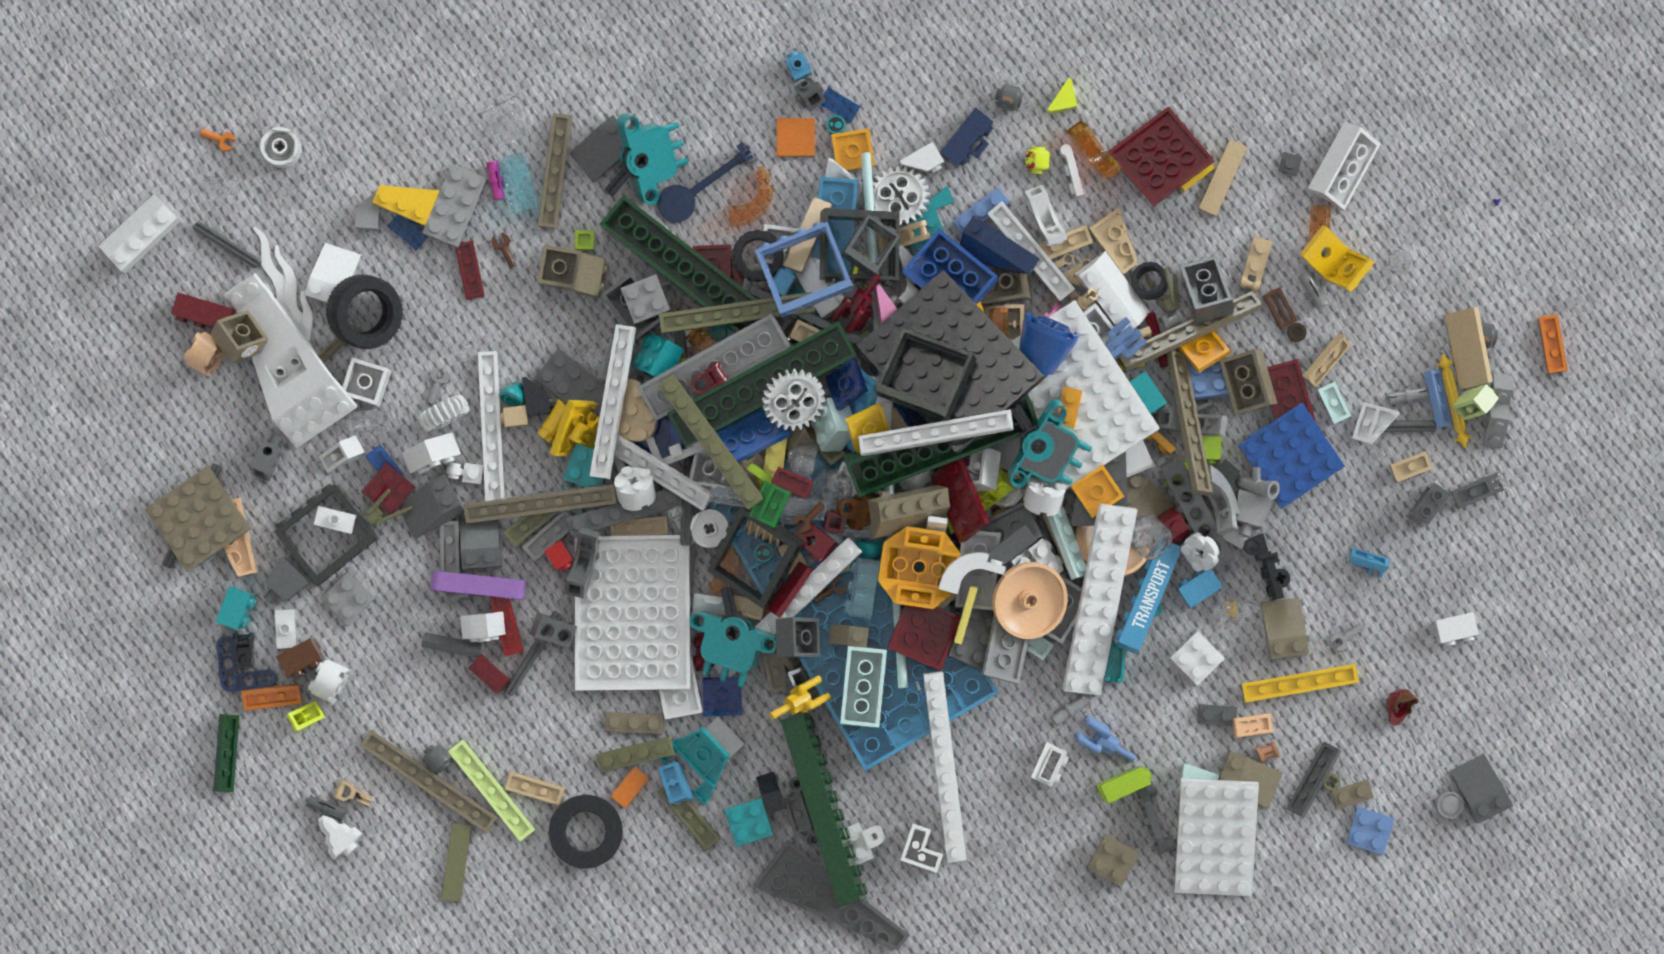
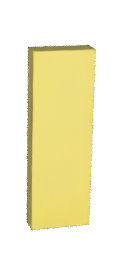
[954,586,979,644]

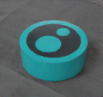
[826,115,845,134]
[754,543,774,563]

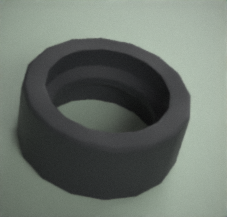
[1131,262,1168,300]

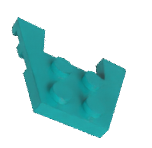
[902,186,960,257]
[659,727,730,806]

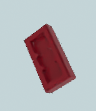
[771,467,814,500]

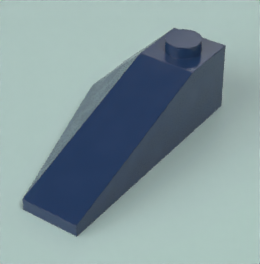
[959,216,1040,275]

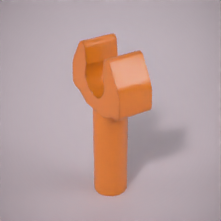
[200,129,236,151]

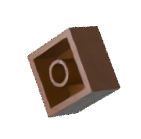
[276,638,325,679]

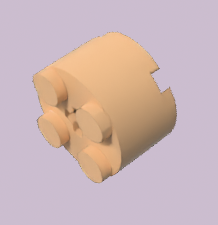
[184,332,225,377]

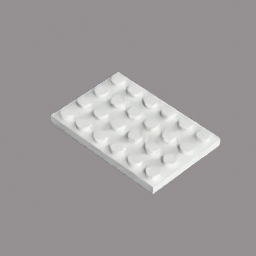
[1174,779,1259,896]

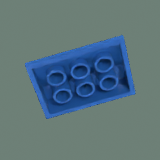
[902,229,999,305]

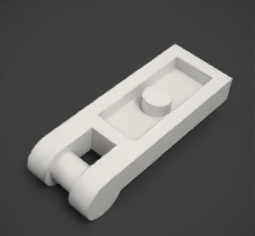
[1060,144,1084,198]

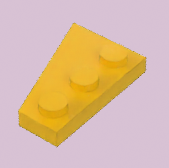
[371,185,440,226]
[550,400,598,456]

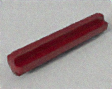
[1145,312,1169,368]

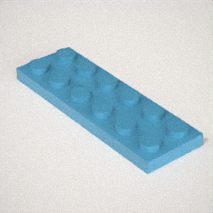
[813,177,859,284]

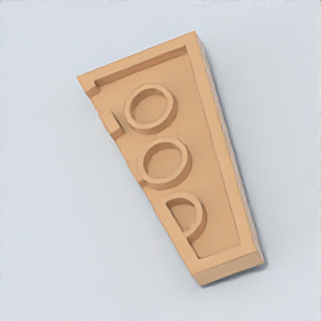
[224,498,258,577]

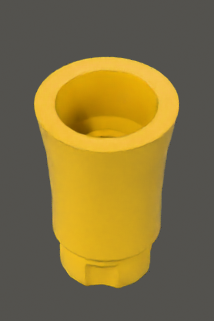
[537,399,566,444]

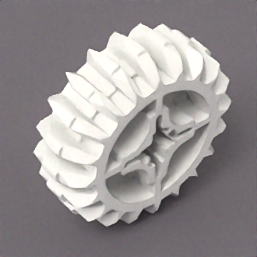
[418,395,470,432]

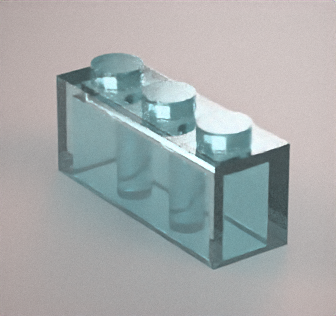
[499,152,540,215]

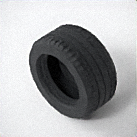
[326,274,403,349]

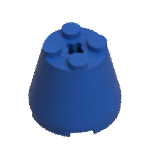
[1019,312,1080,378]

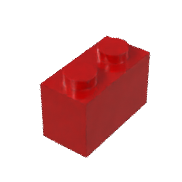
[544,541,574,573]

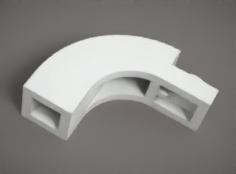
[1025,185,1067,246]
[938,552,1006,594]

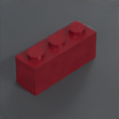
[171,292,235,329]

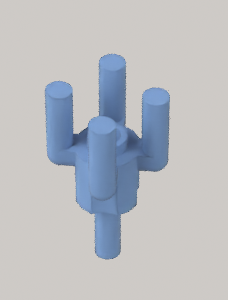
[1105,317,1147,360]
[1074,715,1136,763]

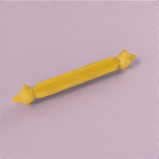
[1437,354,1471,448]

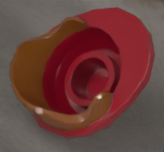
[1385,689,1418,726]

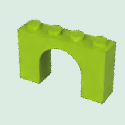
[1096,765,1153,804]

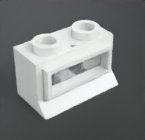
[1030,742,1069,787]

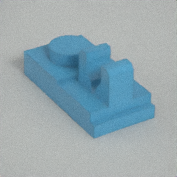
[1349,547,1389,578]

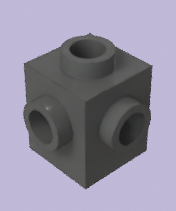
[794,77,826,111]

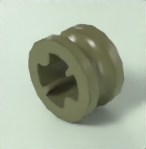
[1323,773,1340,791]

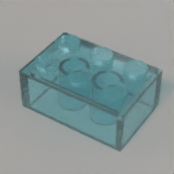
[845,558,880,621]

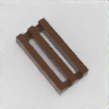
[1263,287,1297,330]

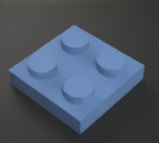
[1188,358,1229,400]
[1346,807,1395,855]

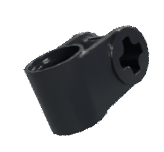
[233,632,255,669]

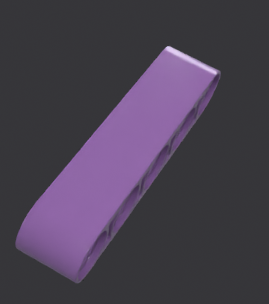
[430,571,526,600]

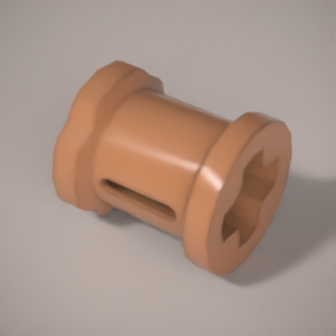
[1255,741,1280,763]

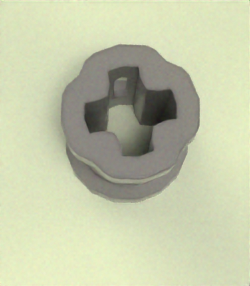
[1160,309,1184,331]

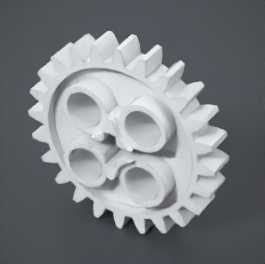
[873,166,931,228]
[762,369,826,431]

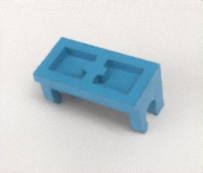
[658,761,694,805]

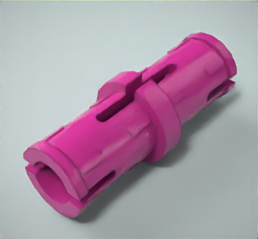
[486,161,505,201]

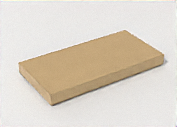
[1445,307,1493,390]

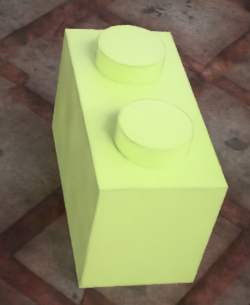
[1452,384,1499,420]

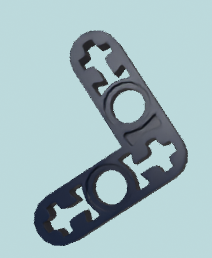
[216,636,277,692]

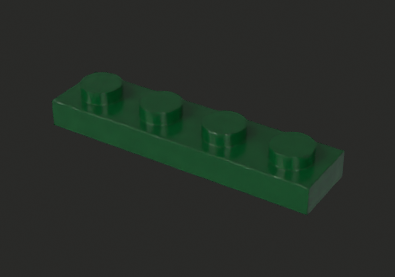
[213,714,240,792]

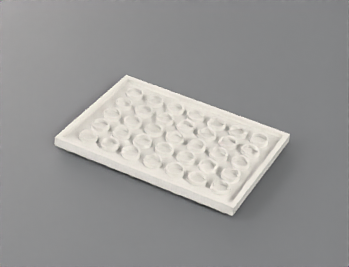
[1012,300,1160,491]
[575,535,691,691]

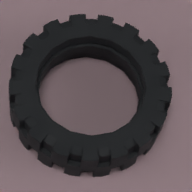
[732,230,784,282]

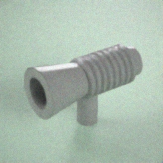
[1237,467,1280,500]

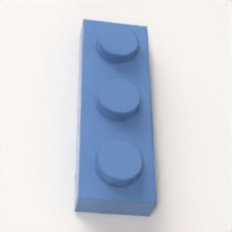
[952,188,1010,235]
[1424,369,1453,428]

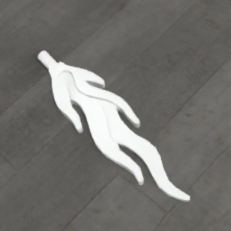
[253,227,314,350]

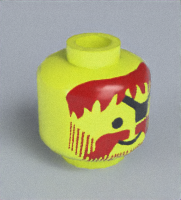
[1025,146,1050,174]

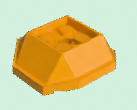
[878,526,961,609]

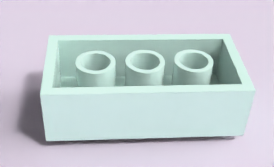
[840,646,887,728]

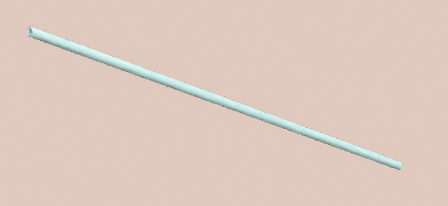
[861,153,908,688]

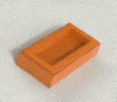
[610,766,650,808]

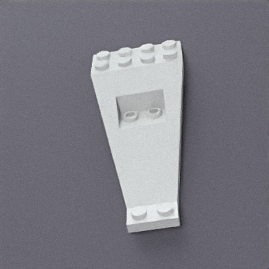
[224,273,357,448]

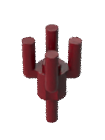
[831,274,881,334]

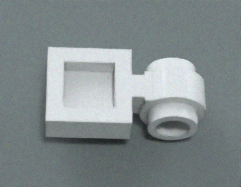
[446,463,484,485]

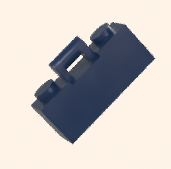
[940,107,994,168]

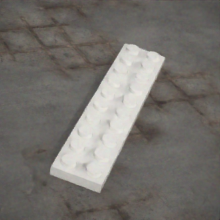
[1062,503,1138,695]

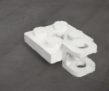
[847,822,886,865]

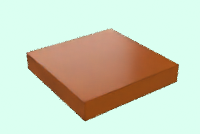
[777,118,815,157]

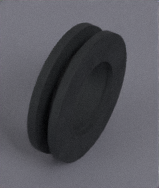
[549,795,623,869]

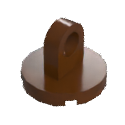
[836,494,872,531]

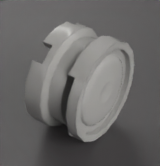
[1435,792,1464,819]

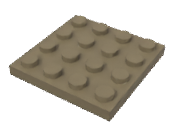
[145,466,251,573]

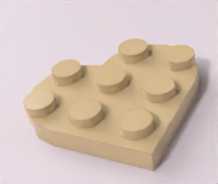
[618,379,658,442]

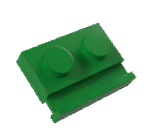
[749,481,791,528]

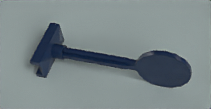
[658,142,759,222]

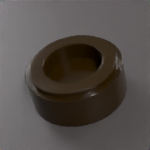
[1287,323,1307,342]

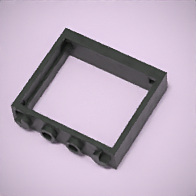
[819,208,900,286]
[875,328,976,421]
[274,484,379,586]
[707,506,805,609]

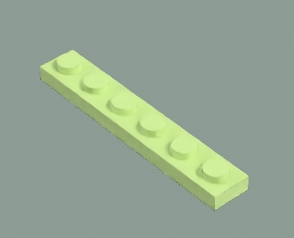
[448,739,536,842]

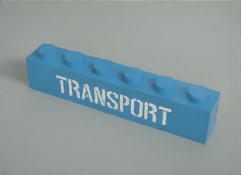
[1115,538,1181,655]

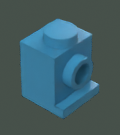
[785,51,812,82]

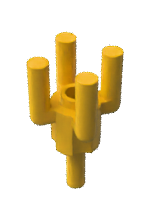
[769,675,831,720]

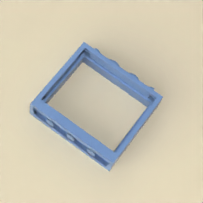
[755,222,854,317]

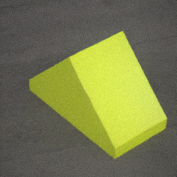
[1047,78,1077,114]
[287,701,325,732]

